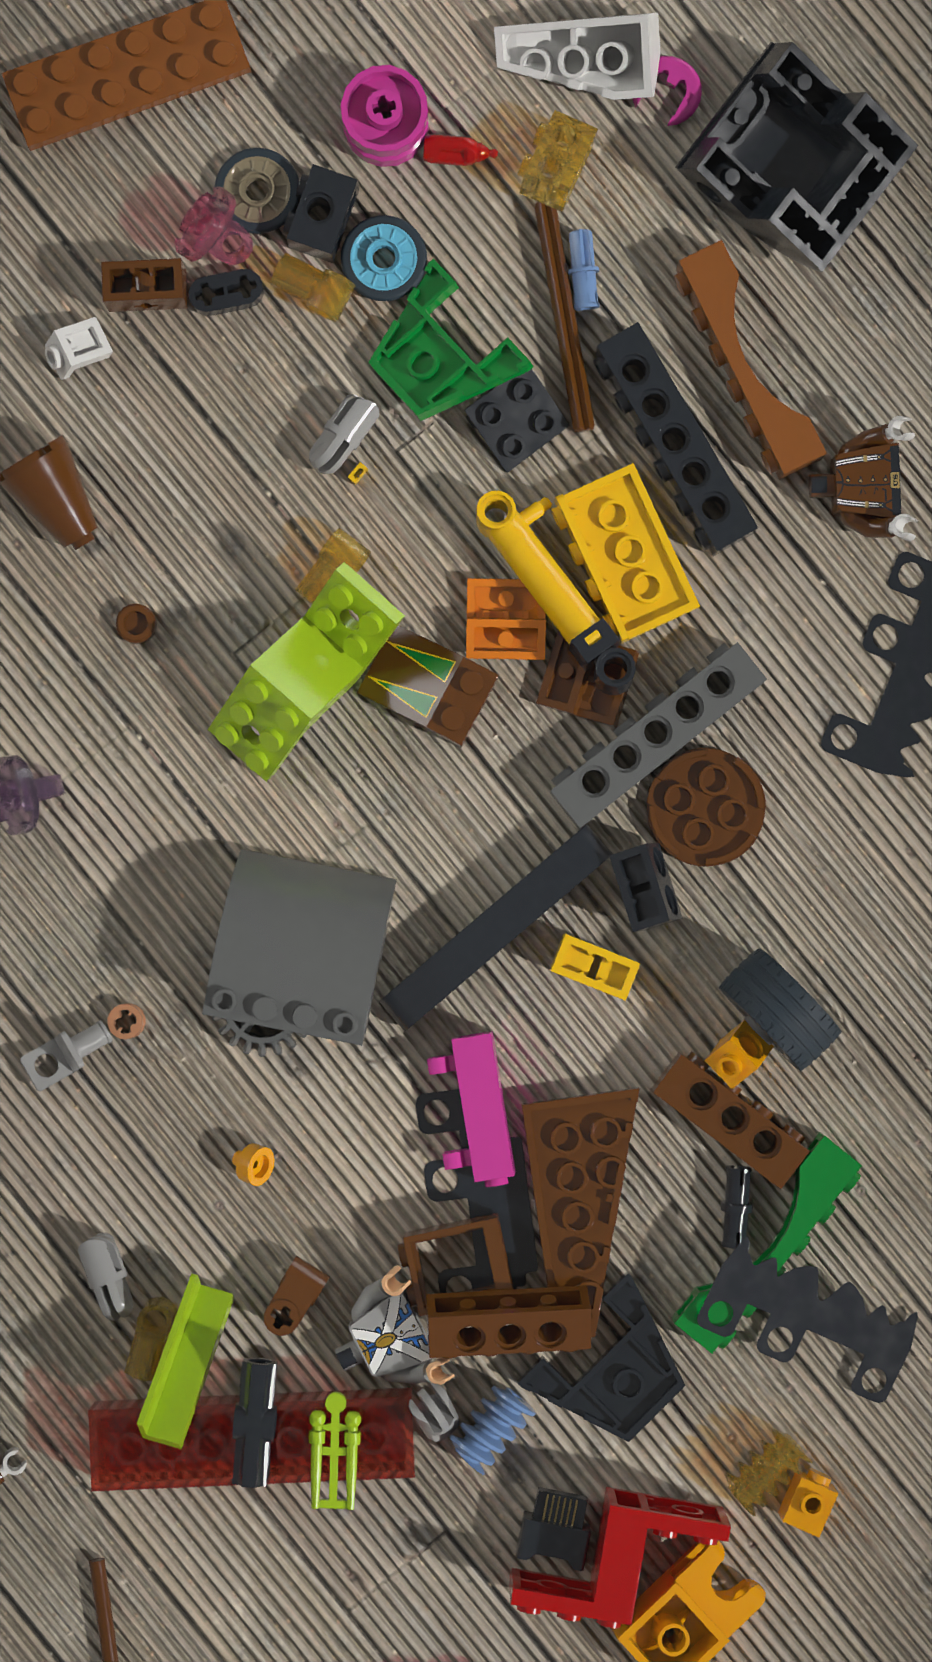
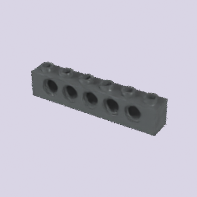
[549,642,767,829]

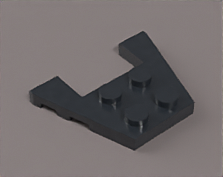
[517,1272,685,1442]

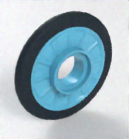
[341,215,427,301]

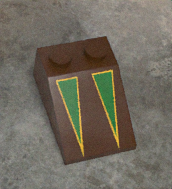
[357,625,499,748]

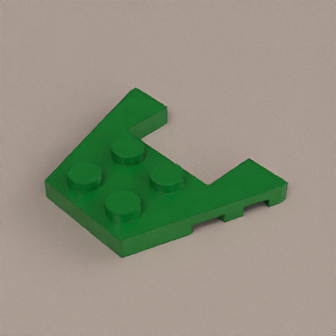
[368,258,533,421]

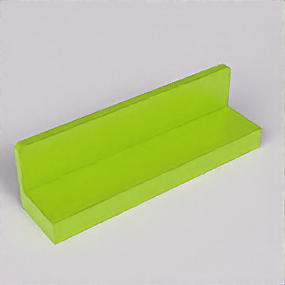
[137,1273,234,1449]

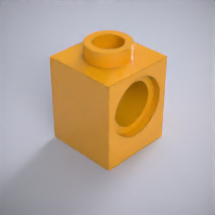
[704,1020,774,1089]

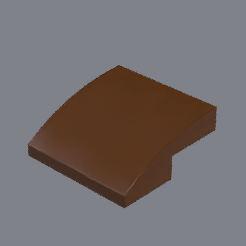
[536,630,639,728]

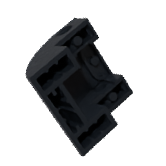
[675,42,919,272]

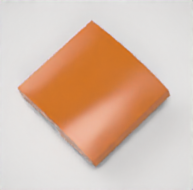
[466,578,546,660]

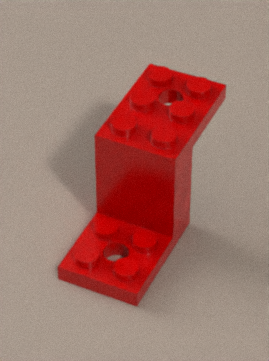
[509,1487,731,1628]

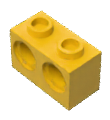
[549,933,640,1001]

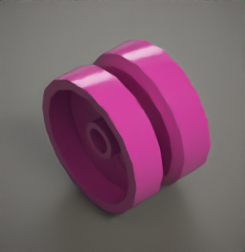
[341,65,429,167]

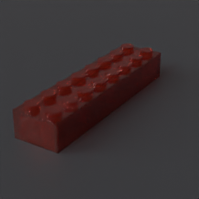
[88,1387,416,1492]

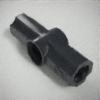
[232,1357,278,1488]

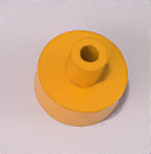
[232,1143,275,1186]

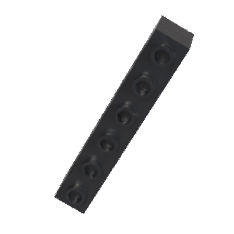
[593,322,759,557]

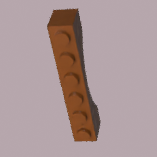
[674,240,827,480]

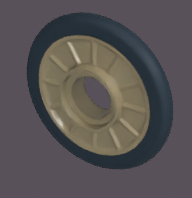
[214,148,300,234]

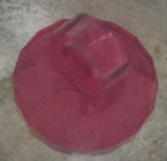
[174,186,253,265]

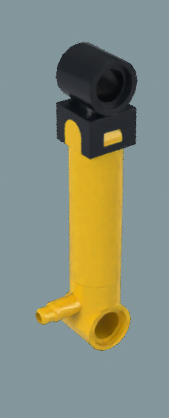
[476,490,636,695]

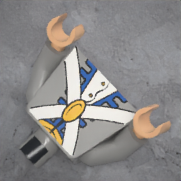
[335,1265,455,1385]

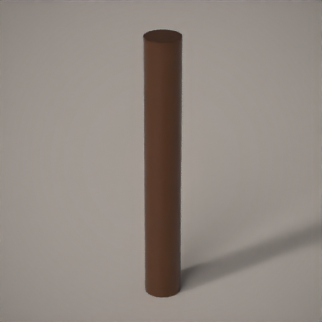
[89,1558,119,1662]

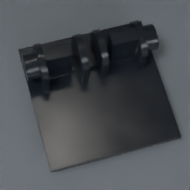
[464,369,570,473]

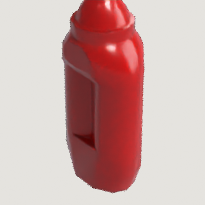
[423,134,498,166]

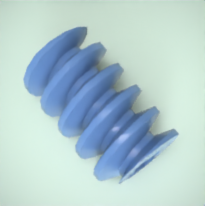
[449,1385,537,1475]

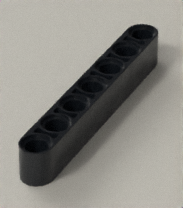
[379,824,613,1032]

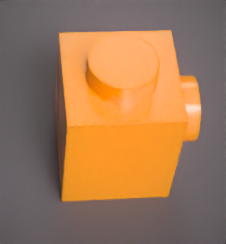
[778,1468,839,1538]

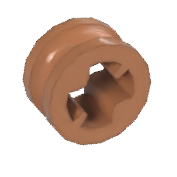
[107,1003,146,1039]

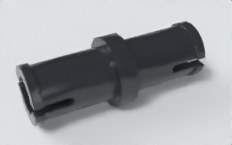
[721,1165,753,1249]

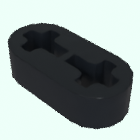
[189,269,264,316]

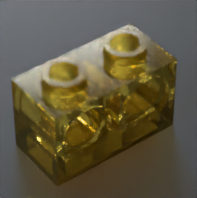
[517,110,598,212]

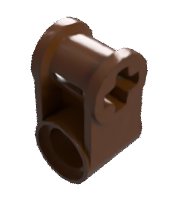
[264,1255,330,1336]

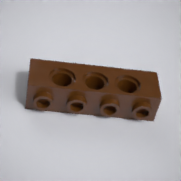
[650,1051,810,1189]
[426,1285,591,1359]

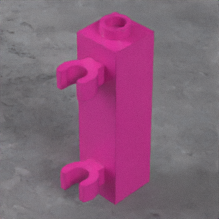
[427,1031,516,1187]

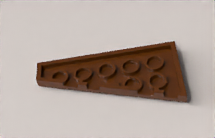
[521,1087,640,1338]

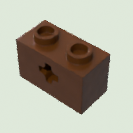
[101,258,188,312]

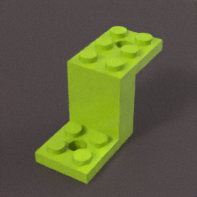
[207,562,405,782]

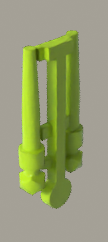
[309,1391,361,1510]

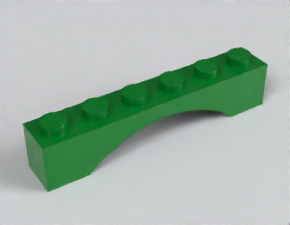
[671,1132,862,1354]

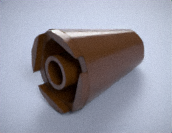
[0,435,98,550]

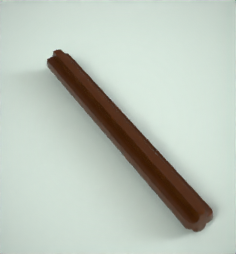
[535,199,595,433]

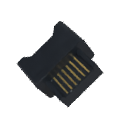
[516,1487,591,1571]

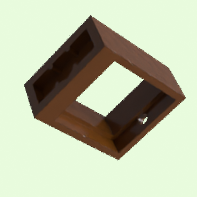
[398,1213,514,1316]

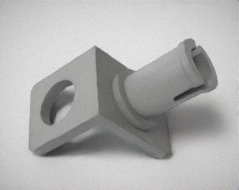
[20,1020,112,1091]

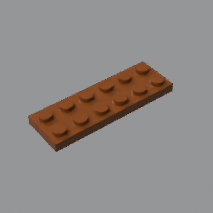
[1,0,251,151]

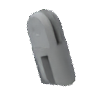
[309,394,379,474]
[78,1232,133,1320]
[409,1383,459,1442]

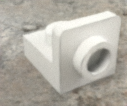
[45,317,113,380]

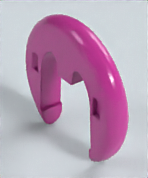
[632,56,702,126]

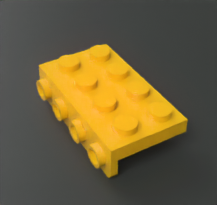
[551,463,700,644]

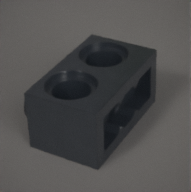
[609,843,683,932]

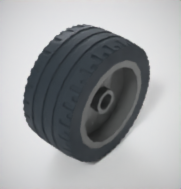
[719,948,841,1072]

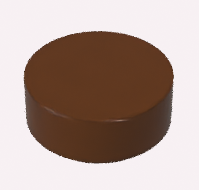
[116,604,157,644]

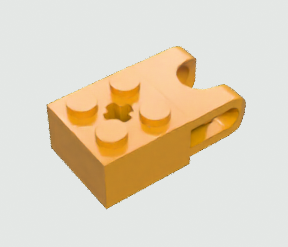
[611,1540,766,1662]

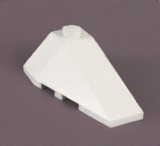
[494,13,661,100]

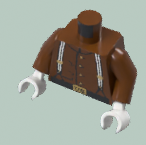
[808,416,918,541]

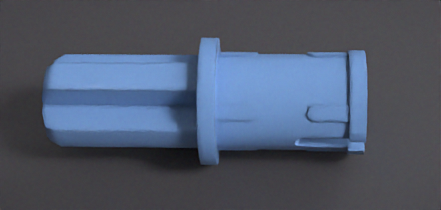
[568,229,600,311]

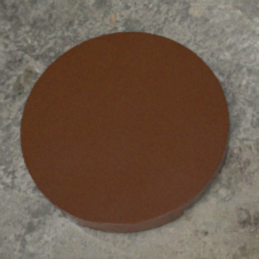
[646,748,766,867]

